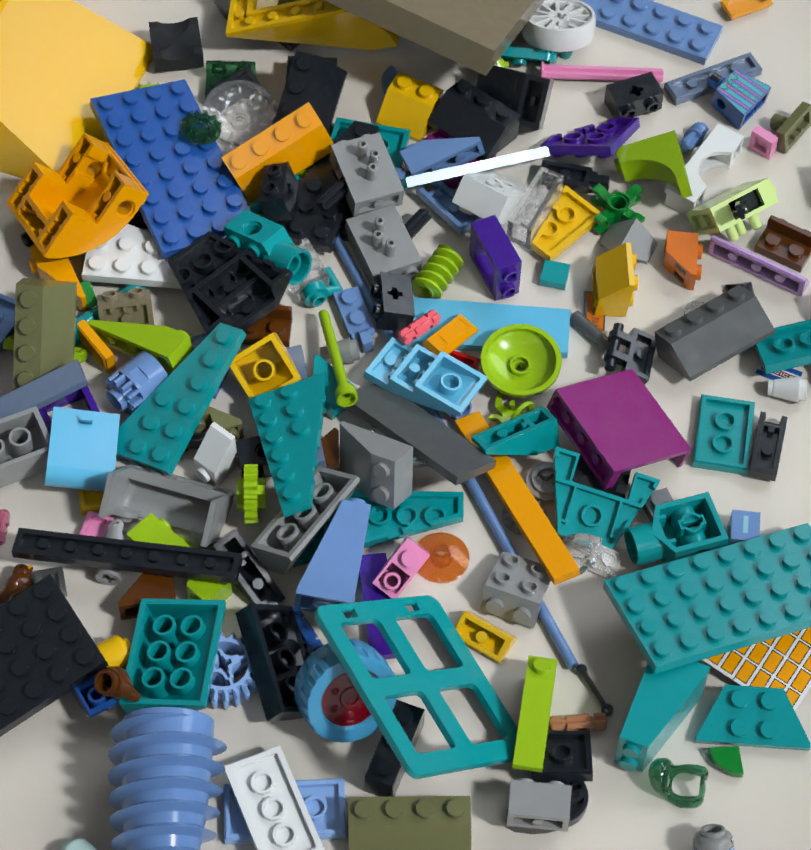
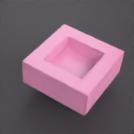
[748,125,778,160]

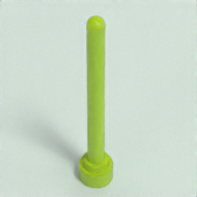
[318,309,358,407]

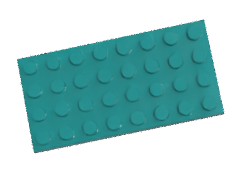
[603,523,811,674]

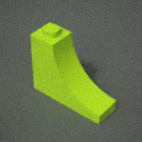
[614,130,693,198]

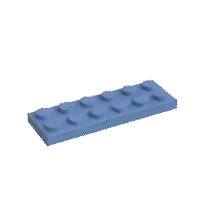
[579,0,723,65]

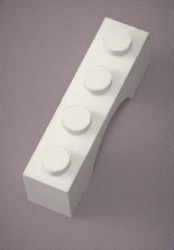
[664,123,745,217]

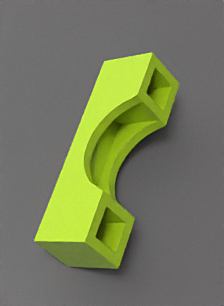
[126,513,232,601]

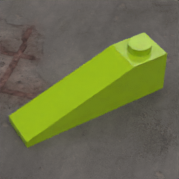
[87,320,194,373]
[512,655,558,773]

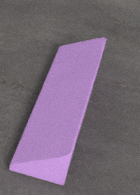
[708,235,809,297]

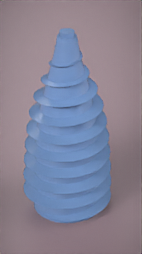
[108,707,227,850]

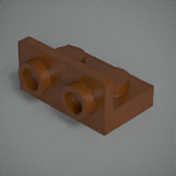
[754,215,811,273]
[242,304,293,348]

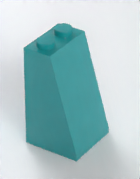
[614,662,710,772]

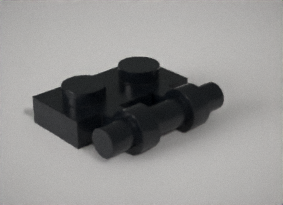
[604,323,656,385]

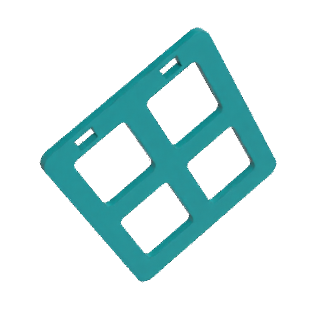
[314,595,518,779]

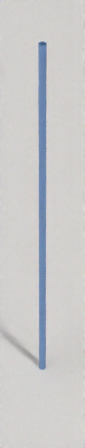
[334,234,578,670]

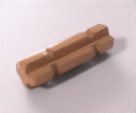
[549,713,607,731]

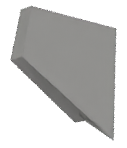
[600,218,658,265]

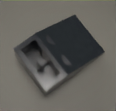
[476,65,554,129]

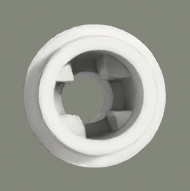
[768,376,808,403]

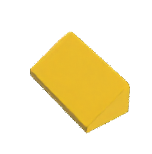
[455,610,517,664]

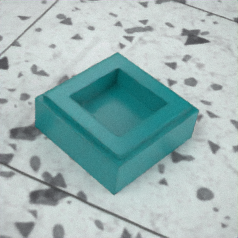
[539,259,571,290]

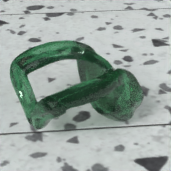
[648,758,708,808]

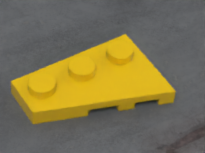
[531,185,601,261]

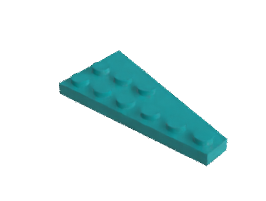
[116,323,246,476]
[248,372,328,517]
[293,490,464,567]

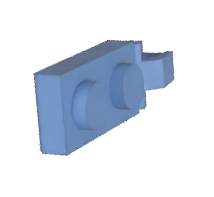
[333,286,375,353]

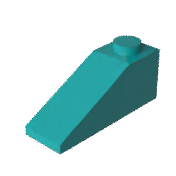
[471,406,560,456]

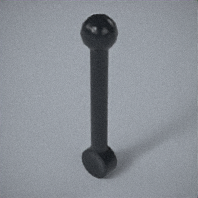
[576,664,613,717]

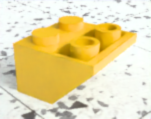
[591,242,638,317]

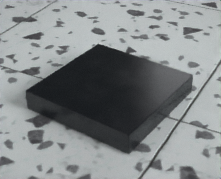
[532,731,593,782]

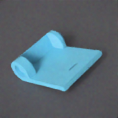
[44,407,120,492]

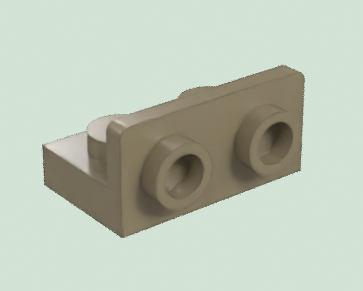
[97,287,154,325]

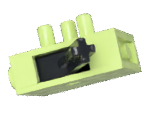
[686,178,779,242]

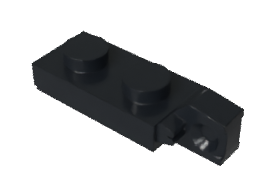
[538,160,610,193]

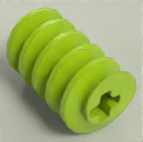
[412,244,464,299]

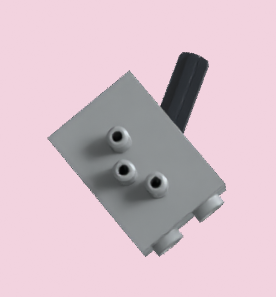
[316,132,404,217]
[346,204,432,286]

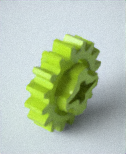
[237,464,266,525]

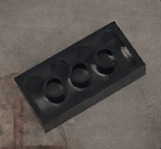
[235,603,308,721]

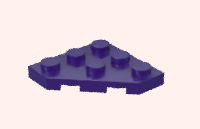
[540,117,640,158]

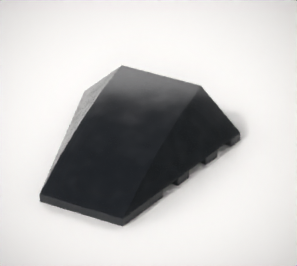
[167,231,293,336]

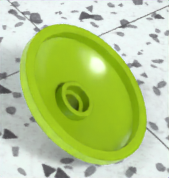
[480,324,562,398]

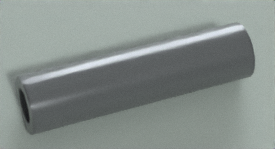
[570,311,610,352]

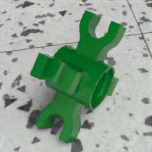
[591,183,645,235]

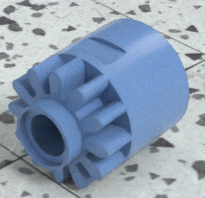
[104,351,168,415]

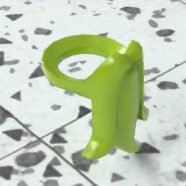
[488,390,535,424]

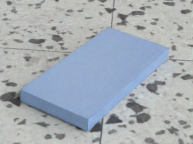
[224,778,347,845]

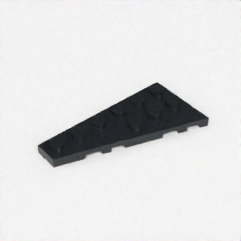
[277,121,379,253]

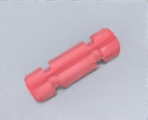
[397,310,441,345]

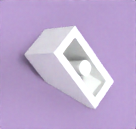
[193,422,238,486]

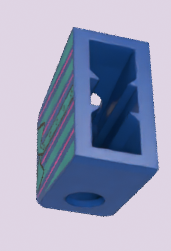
[707,70,771,130]

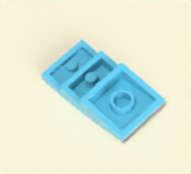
[363,337,488,416]

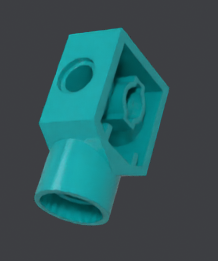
[224,209,312,285]
[624,492,729,567]

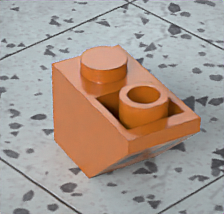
[663,230,703,290]

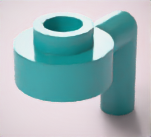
[301,267,343,307]

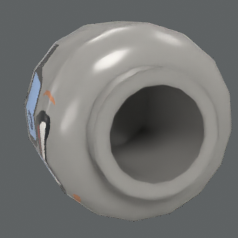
[693,824,734,850]

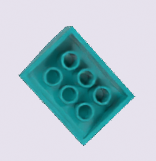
[119,598,226,715]

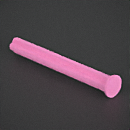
[540,61,664,83]

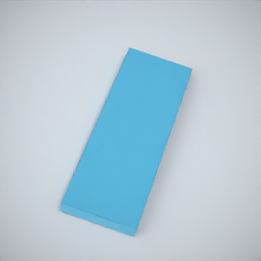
[408,297,571,358]

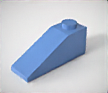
[400,137,485,176]

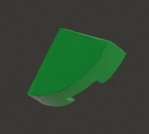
[80,280,97,308]
[708,746,744,777]

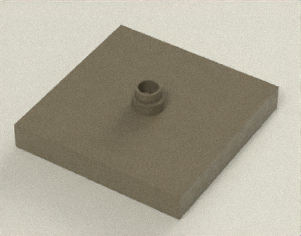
[324,0,545,76]

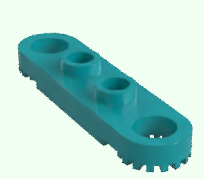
[501,47,557,66]

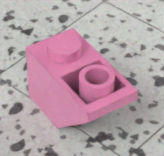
[372,535,430,599]

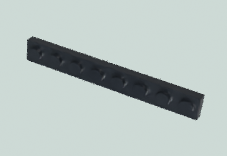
[11,528,243,584]

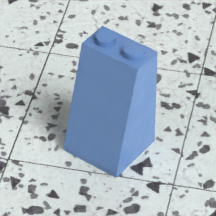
[294,498,371,618]

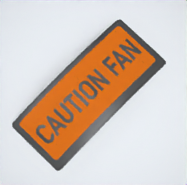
[584,291,605,331]

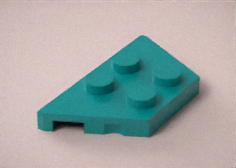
[695,685,811,751]

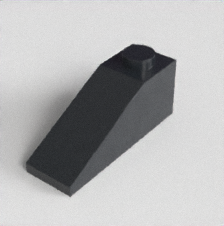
[206,529,286,605]

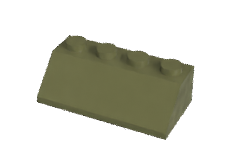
[12,278,77,391]
[348,796,471,850]

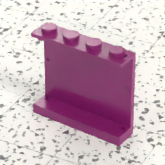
[547,369,692,489]

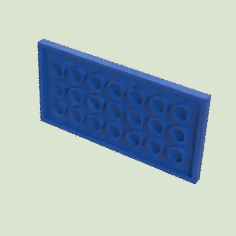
[90,79,251,259]

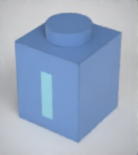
[728,510,760,545]

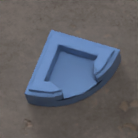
[382,65,398,94]

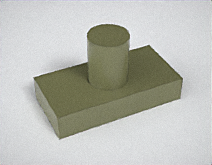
[770,102,811,153]

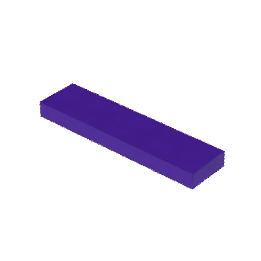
[359,553,396,659]

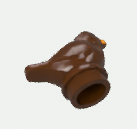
[0,564,33,604]
[94,666,141,703]

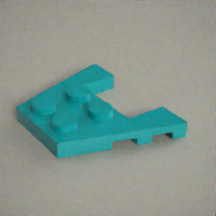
[554,446,660,552]

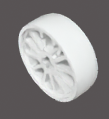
[522,0,596,52]

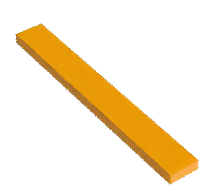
[455,411,580,586]

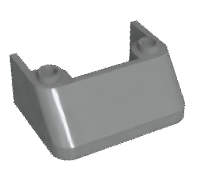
[98,464,235,547]

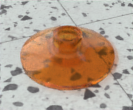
[418,532,469,583]

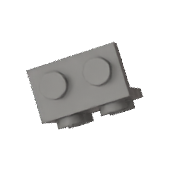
[480,552,551,629]

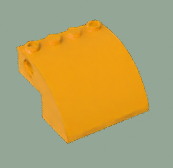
[6,133,149,259]

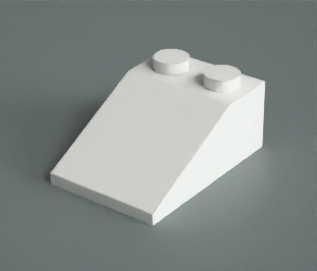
[452,170,535,224]

